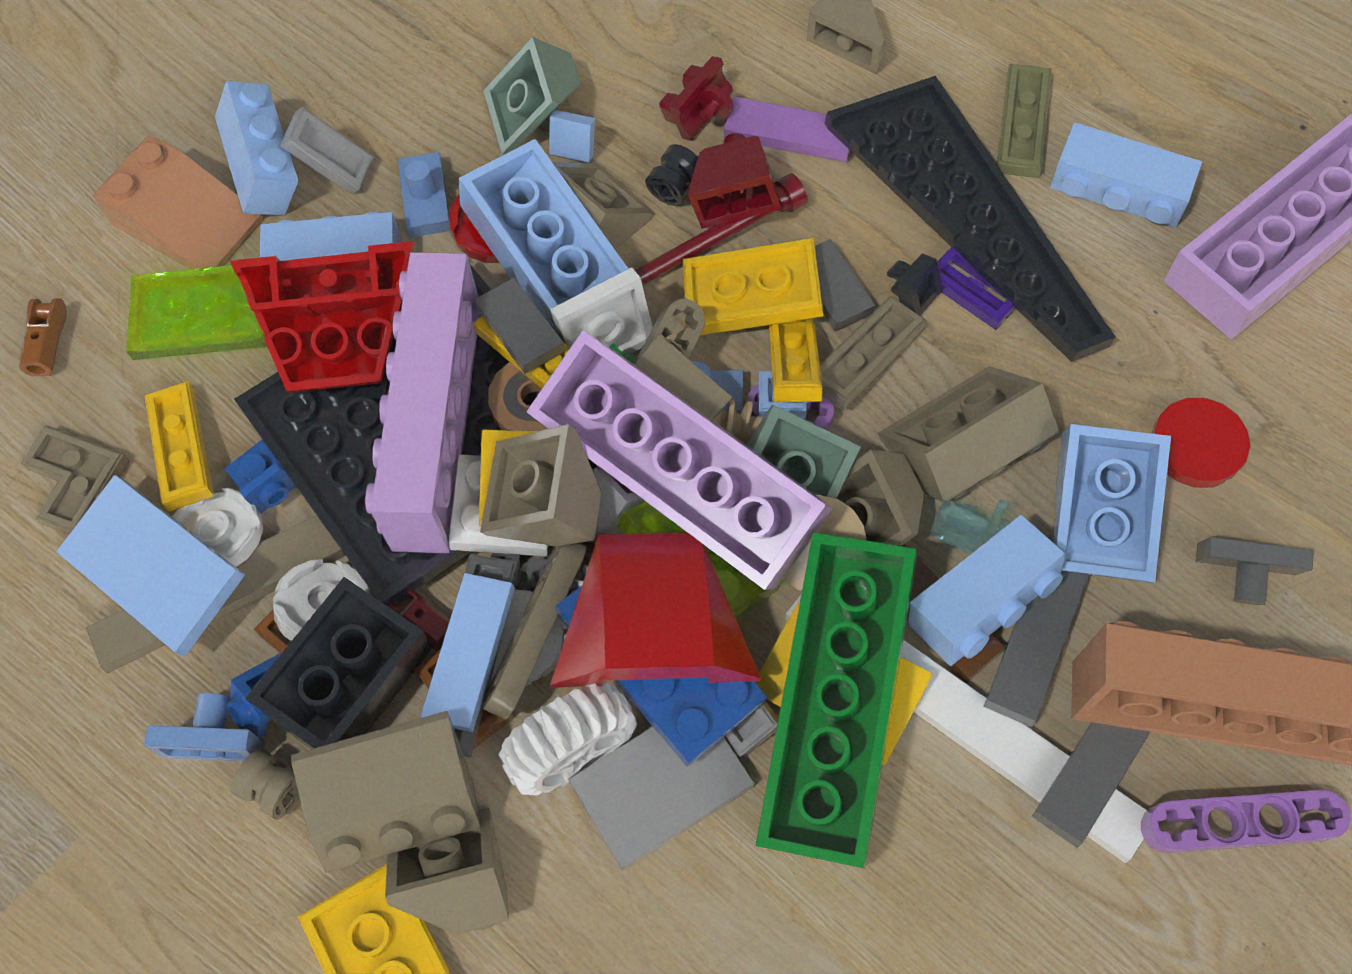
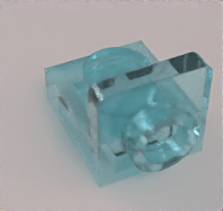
[929,499,1011,554]

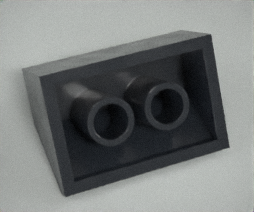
[245,577,432,749]

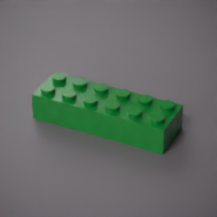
[755,532,916,869]

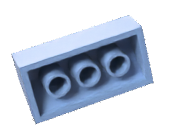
[459,139,628,334]

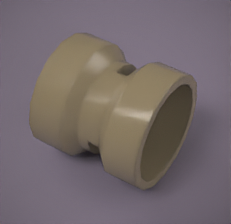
[231,749,299,820]

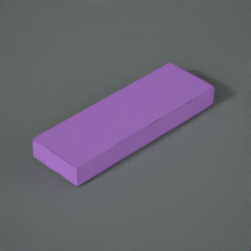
[724,97,850,162]

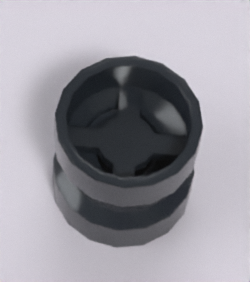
[645,144,698,206]

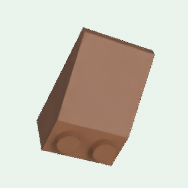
[93,134,264,280]

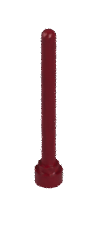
[634,173,808,286]

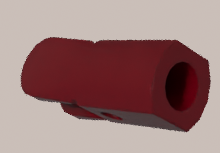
[373,590,450,651]

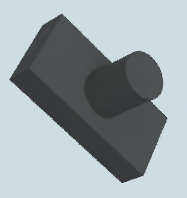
[1196,537,1314,605]

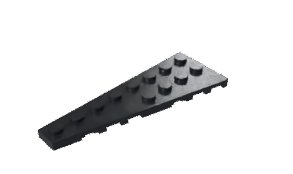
[824,75,1115,362]

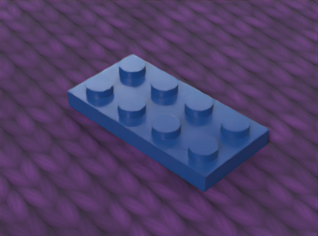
[556,586,767,767]

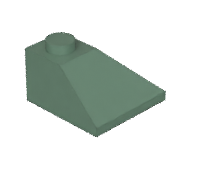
[483,37,581,155]
[745,405,861,498]

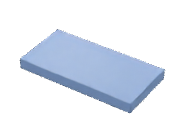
[56,475,245,656]

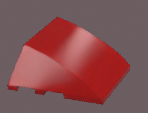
[230,241,415,393]
[550,533,761,688]

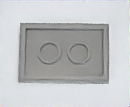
[568,727,754,871]

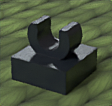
[887,253,943,316]

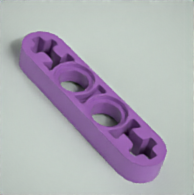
[1141,790,1351,853]

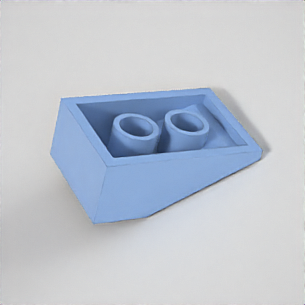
[1054,424,1171,583]

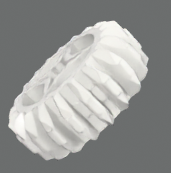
[498,682,637,795]

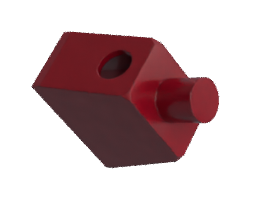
[688,133,781,229]

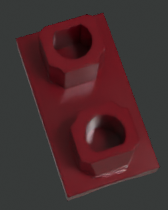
[659,56,734,141]

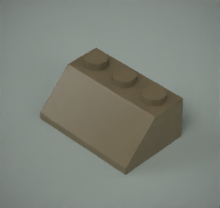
[878,366,1059,503]
[291,711,480,873]

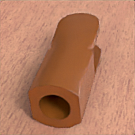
[19,298,67,377]

